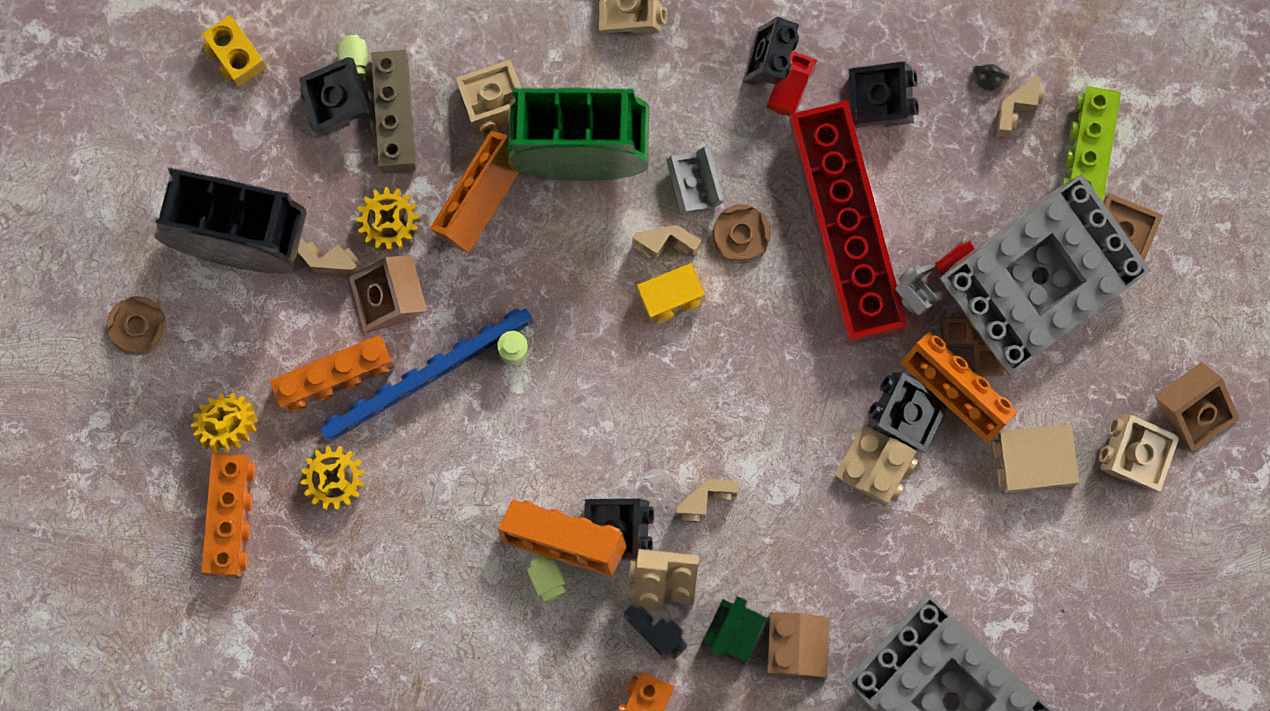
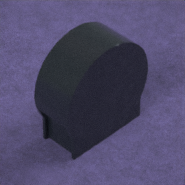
[154,167,307,274]

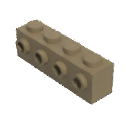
[366,50,417,173]

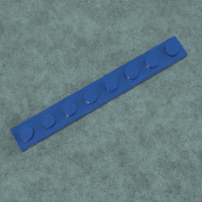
[320,308,533,443]

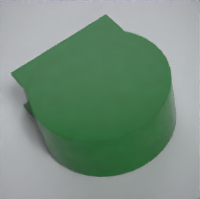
[508,88,650,181]

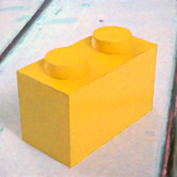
[637,262,705,324]

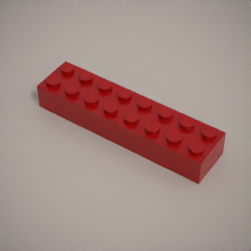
[789,100,908,346]

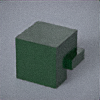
[701,596,767,665]

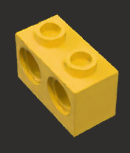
[202,14,267,88]

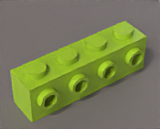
[1061,86,1121,202]

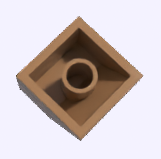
[349,255,427,333]
[1155,362,1239,453]
[767,612,829,678]

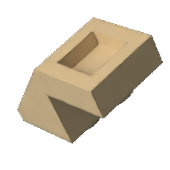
[996,76,1045,138]
[632,225,701,259]
[297,238,359,276]
[676,479,739,523]

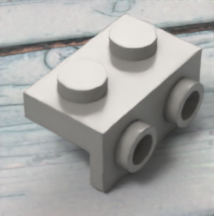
[666,146,724,215]
[895,264,941,315]

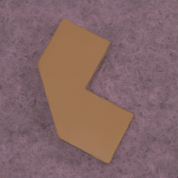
[941,317,1004,376]

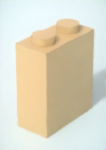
[993,423,1080,494]

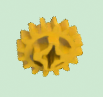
[356,187,421,252]
[191,392,258,453]
[300,445,366,511]

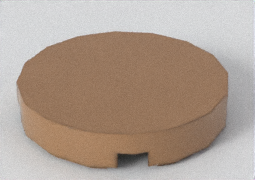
[713,205,771,263]
[106,296,167,356]

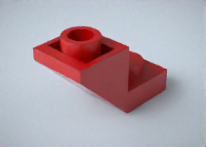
[766,51,818,117]

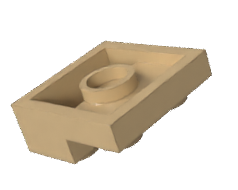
[599,0,667,35]
[456,59,521,136]
[1099,414,1180,492]
[834,424,919,506]
[628,549,699,611]

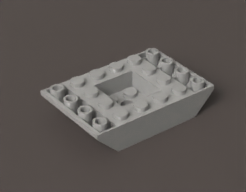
[939,174,1151,376]
[845,593,1054,711]

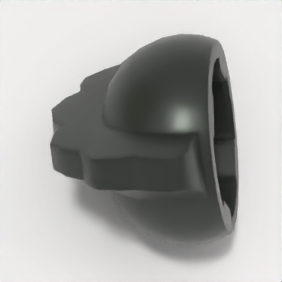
[972,64,1010,91]

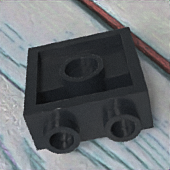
[743,17,799,86]
[299,57,369,135]
[849,61,919,128]
[868,372,947,453]
[584,499,654,561]
[623,604,687,661]

